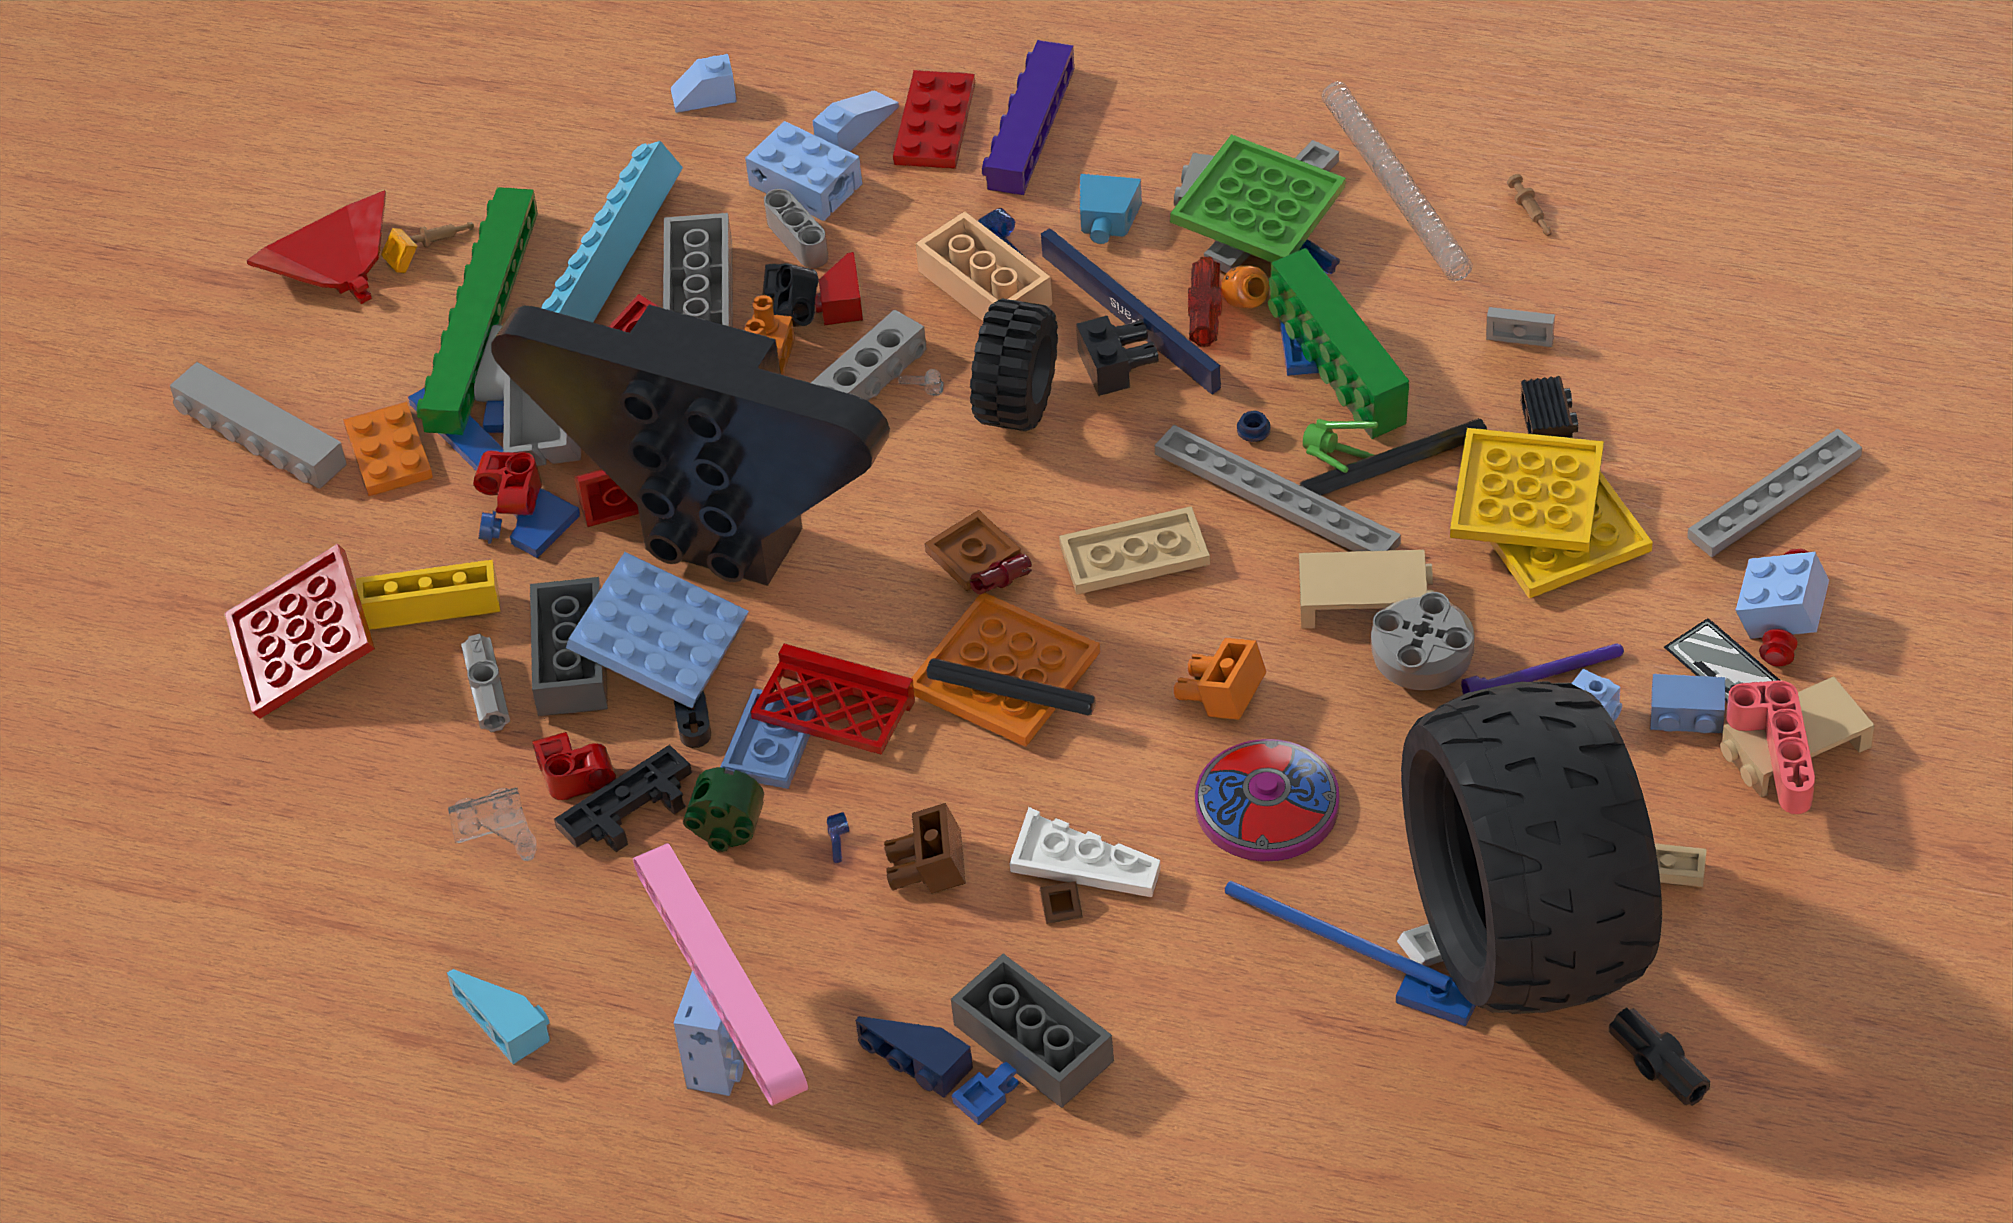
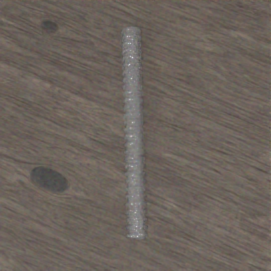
[1322,82,1473,281]

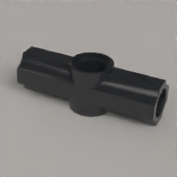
[1609,1008,1710,1106]

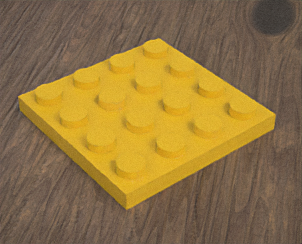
[1450,428,1604,552]
[1490,471,1653,599]

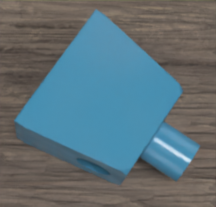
[1080,174,1142,244]

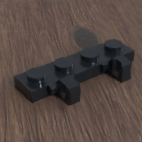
[554,744,692,852]

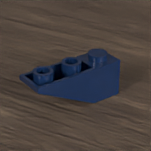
[855,1016,973,1098]

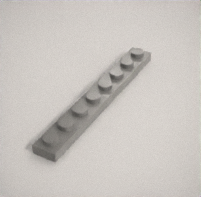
[1154,425,1401,552]

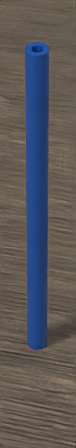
[1225,881,1453,991]

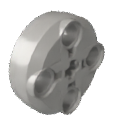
[1371,592,1474,690]

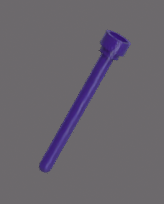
[1461,643,1624,695]

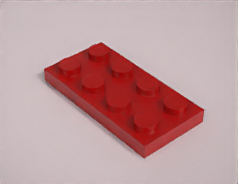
[893,70,976,169]

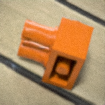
[744,295,795,375]
[1174,638,1267,720]

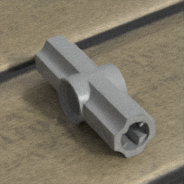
[461,634,510,732]

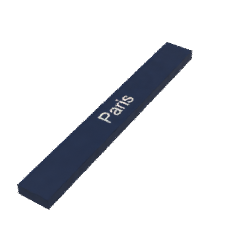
[1041,228,1221,394]

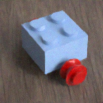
[1736,549,1829,667]

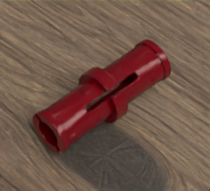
[970,553,1032,595]

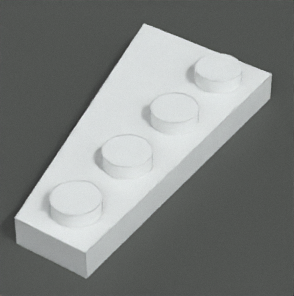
[1010,807,1161,897]

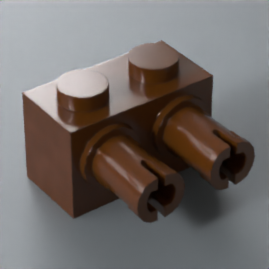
[884,803,966,894]

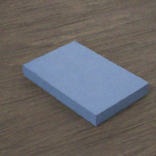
[721,688,821,789]

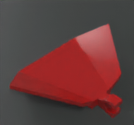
[246,190,386,304]

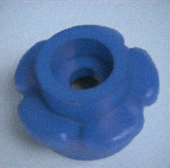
[478,511,502,544]

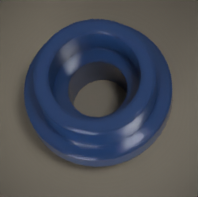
[1237,411,1271,442]

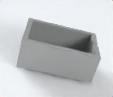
[503,372,581,466]

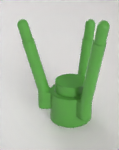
[1303,419,1378,473]

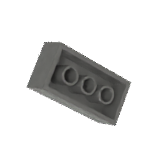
[530,577,608,716]
[951,954,1114,1108]

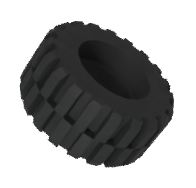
[970,298,1058,432]

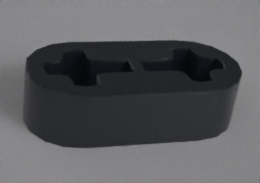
[674,691,711,748]

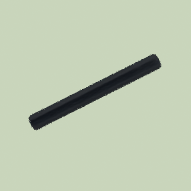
[927,658,1096,716]

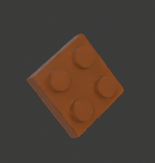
[925,510,1021,591]

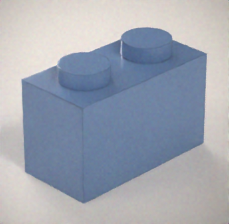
[1650,674,1725,733]

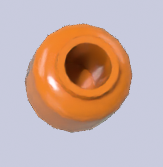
[1221,266,1270,309]

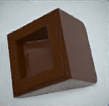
[1039,881,1083,924]

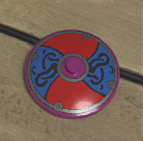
[1195,739,1339,861]

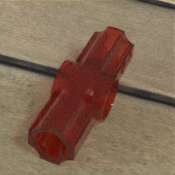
[1188,257,1222,347]

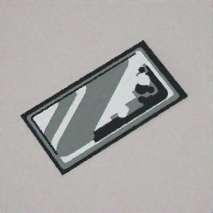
[1664,618,1781,703]

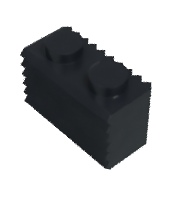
[1520,376,1578,438]

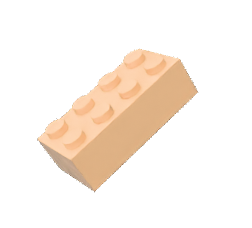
[916,211,1052,321]

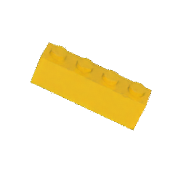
[356,559,501,630]

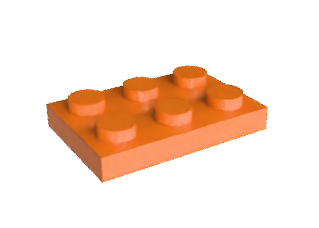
[343,401,433,496]

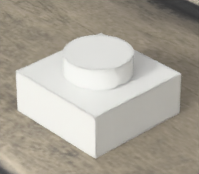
[1397,924,1443,966]

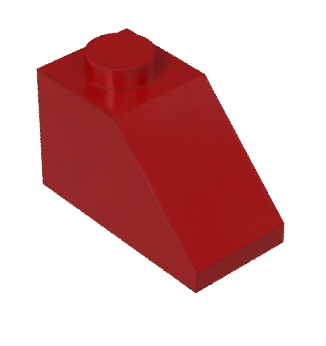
[815,252,863,326]

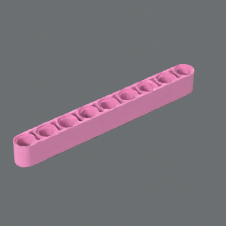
[633,843,808,1106]

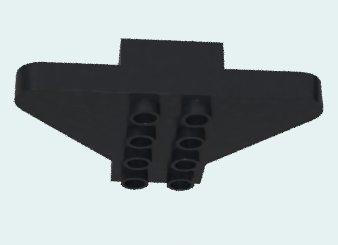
[491,304,890,586]

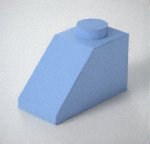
[671,54,737,113]

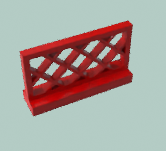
[751,643,915,755]

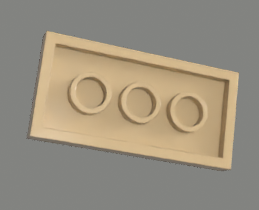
[1059,506,1210,594]

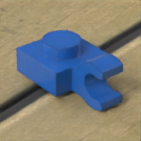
[952,1062,1019,1125]

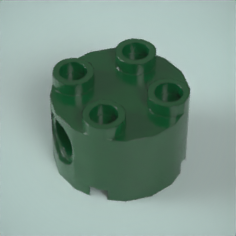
[683,767,765,852]

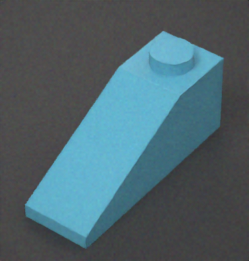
[447,969,550,1064]

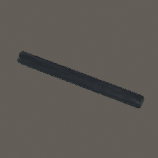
[1300,418,1487,496]

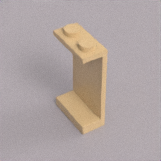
[1299,550,1434,629]
[1720,676,1874,797]

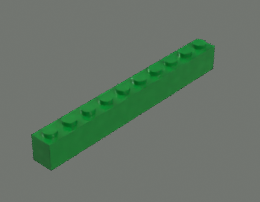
[417,187,538,435]

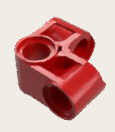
[473,450,542,515]
[532,732,616,800]

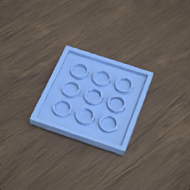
[566,552,749,708]

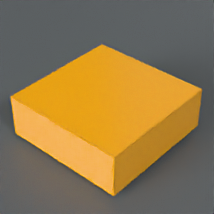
[381,228,418,273]

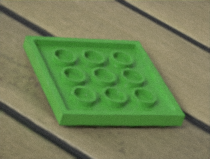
[1170,134,1346,262]

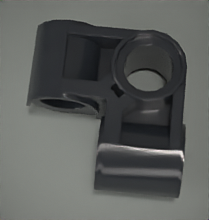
[762,263,819,327]

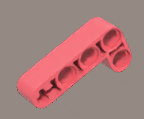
[1726,681,1815,814]

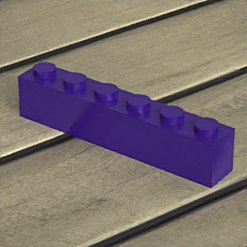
[982,40,1075,195]

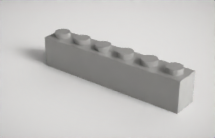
[170,362,347,489]

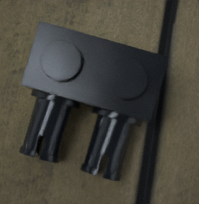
[1076,316,1159,396]

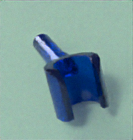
[827,812,849,863]

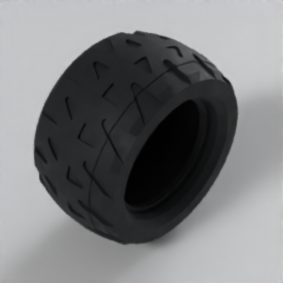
[1401,681,1662,1014]

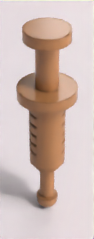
[1507,174,1551,235]
[410,222,474,247]

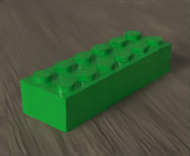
[1268,248,1409,439]

